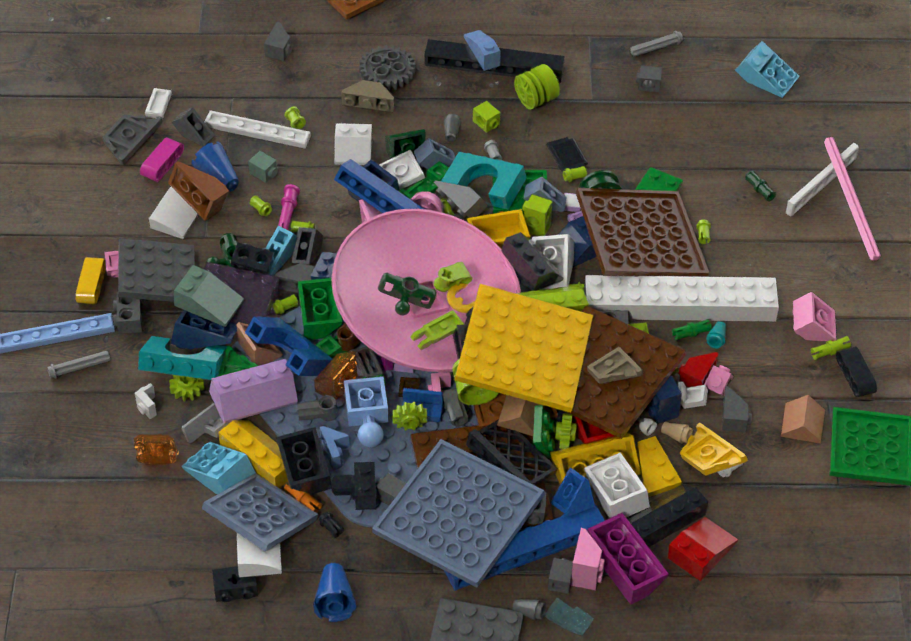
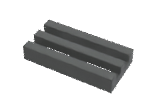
[352,346,384,378]

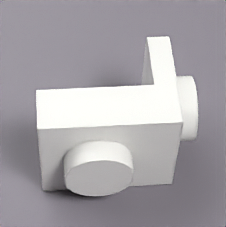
[678,382,708,409]
[135,383,157,419]

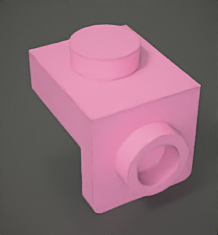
[105,251,118,278]
[704,365,733,396]
[428,372,451,392]

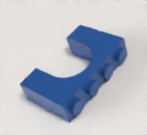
[245,316,334,376]

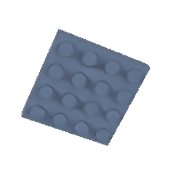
[202,473,318,551]

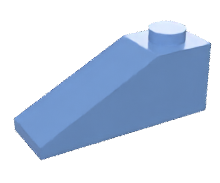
[464,30,500,71]

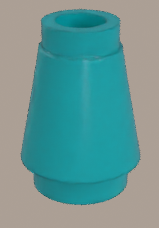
[706,321,726,349]

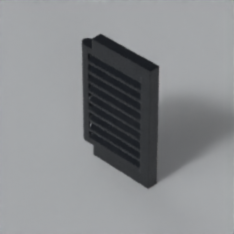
[546,137,588,173]

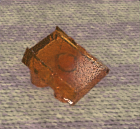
[133,434,179,465]

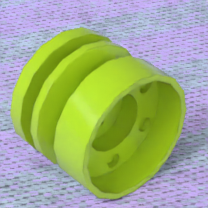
[514,64,560,110]
[452,359,498,405]

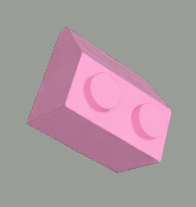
[793,292,836,341]
[571,528,605,590]

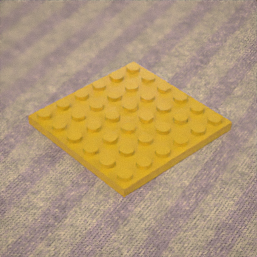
[454,284,593,413]

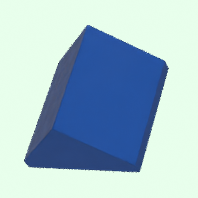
[551,468,595,516]

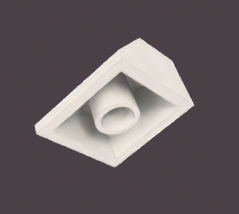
[335,124,372,165]

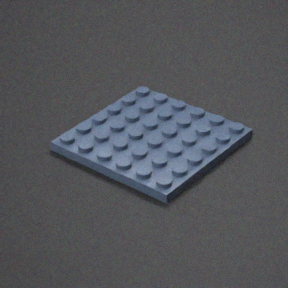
[372,439,545,587]

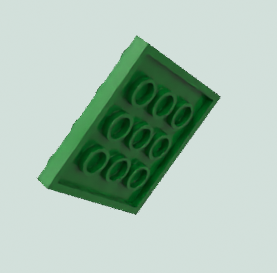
[829,407,911,486]

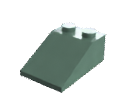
[174,265,244,327]

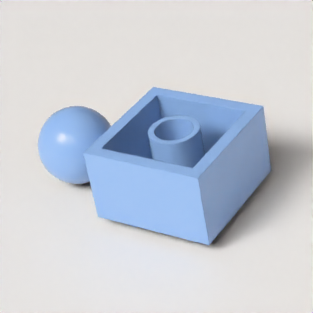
[344,377,388,447]

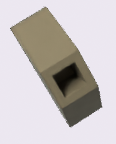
[341,80,394,112]

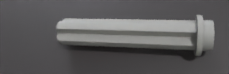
[630,31,683,56]
[47,351,110,379]

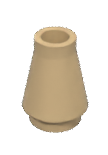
[661,422,693,444]

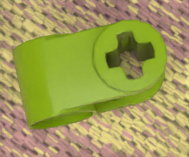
[433,262,473,292]

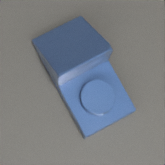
[320,426,350,470]

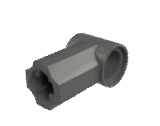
[441,388,468,427]
[297,395,338,421]

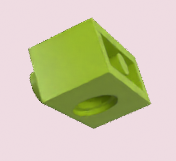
[522,194,552,236]

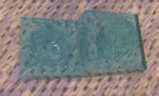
[544,598,594,636]

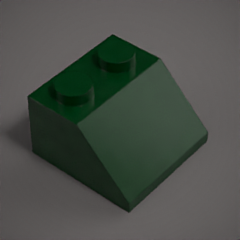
[385,129,426,159]

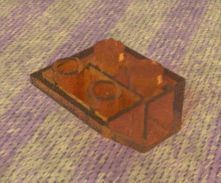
[314,351,358,400]

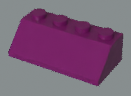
[587,513,668,605]

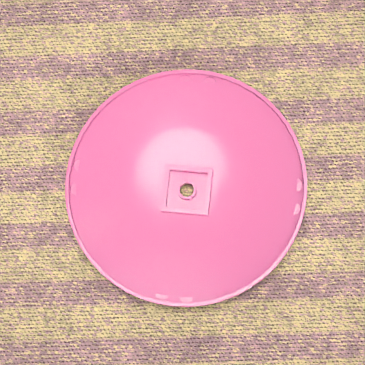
[332,209,521,372]

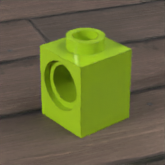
[473,101,500,133]

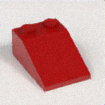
[667,517,738,581]

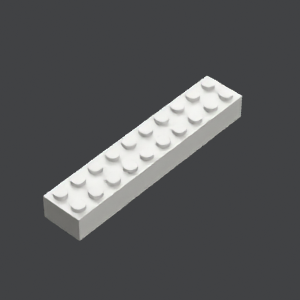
[585,275,779,322]

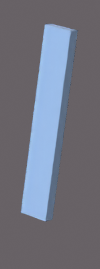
[0,313,115,354]

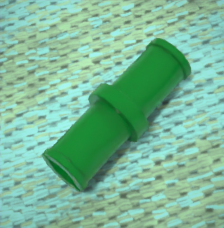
[672,319,712,341]

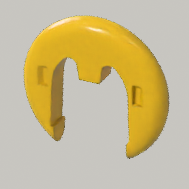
[447,283,475,313]

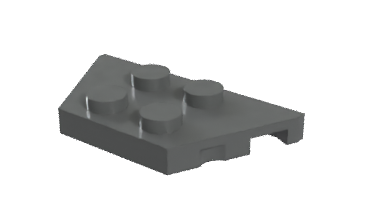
[103,115,163,165]

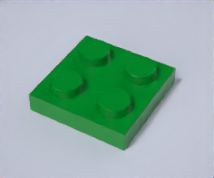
[533,405,556,459]

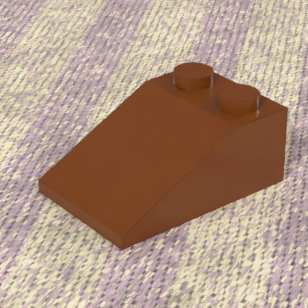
[168,161,229,221]

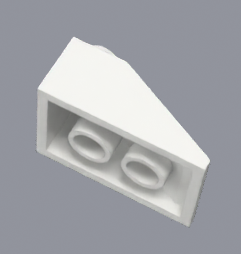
[532,234,575,290]
[584,453,650,518]

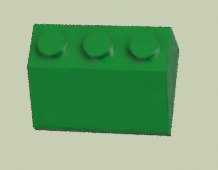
[298,278,342,340]

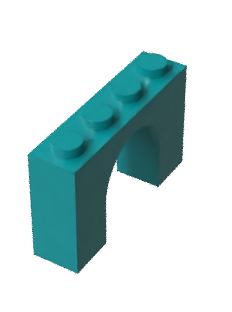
[441,152,527,210]
[138,336,227,380]

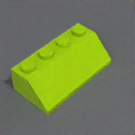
[516,286,589,312]

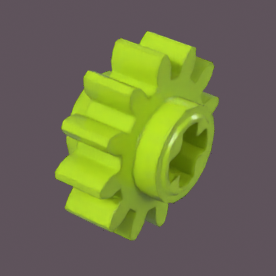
[169,375,204,402]
[392,402,427,431]
[555,413,577,449]

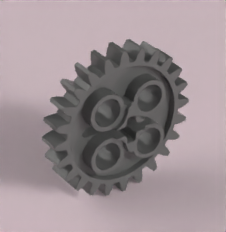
[359,45,415,91]

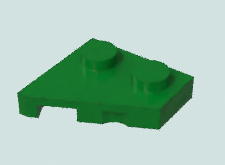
[635,167,683,191]
[218,346,258,377]

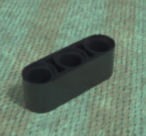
[836,346,877,397]

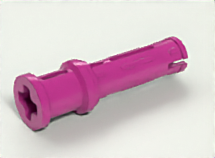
[278,184,300,230]

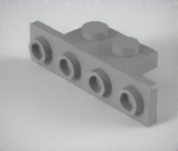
[182,403,241,443]

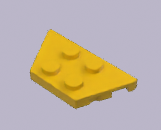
[680,423,748,476]

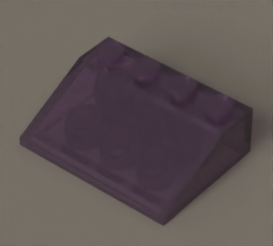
[204,262,280,325]

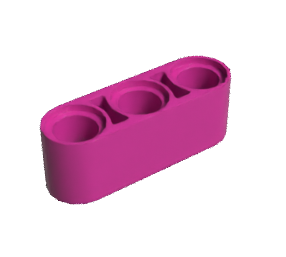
[140,138,184,182]

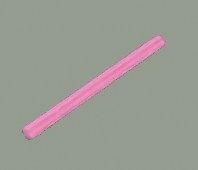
[824,137,881,261]

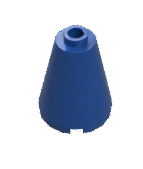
[192,142,239,191]
[313,563,356,622]

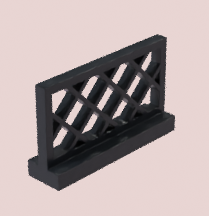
[466,419,557,485]

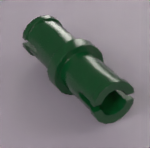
[745,171,776,202]

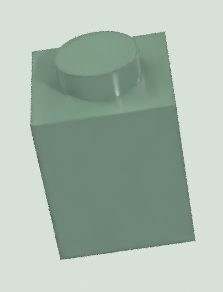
[248,151,278,183]

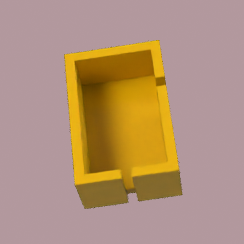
[467,209,530,250]

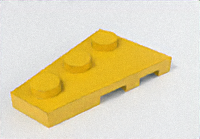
[637,436,682,497]

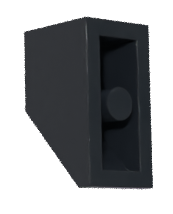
[292,227,324,265]

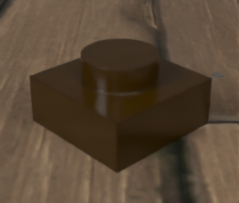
[398,377,420,397]

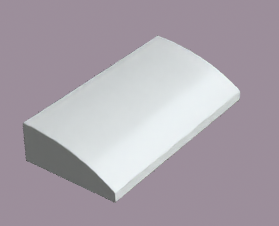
[149,187,199,239]
[237,533,282,577]

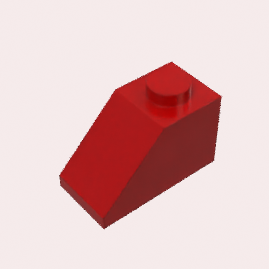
[678,352,719,387]

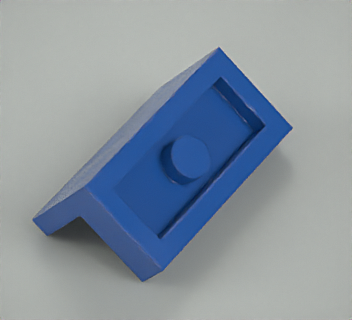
[402,388,443,422]

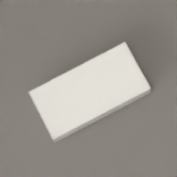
[145,88,172,119]

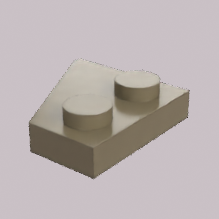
[587,347,643,384]

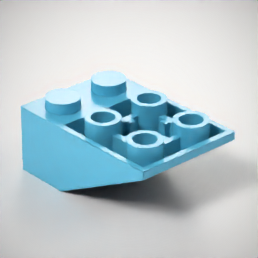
[735,41,800,98]
[182,442,256,494]

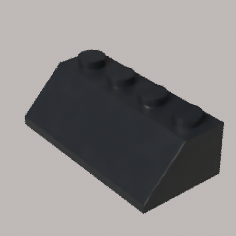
[626,484,708,547]

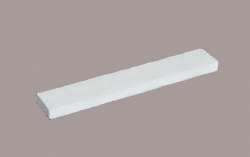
[204,111,311,148]
[786,143,859,216]

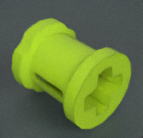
[284,107,306,129]

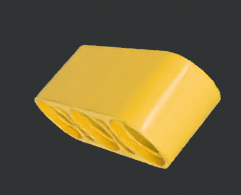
[76,257,106,304]

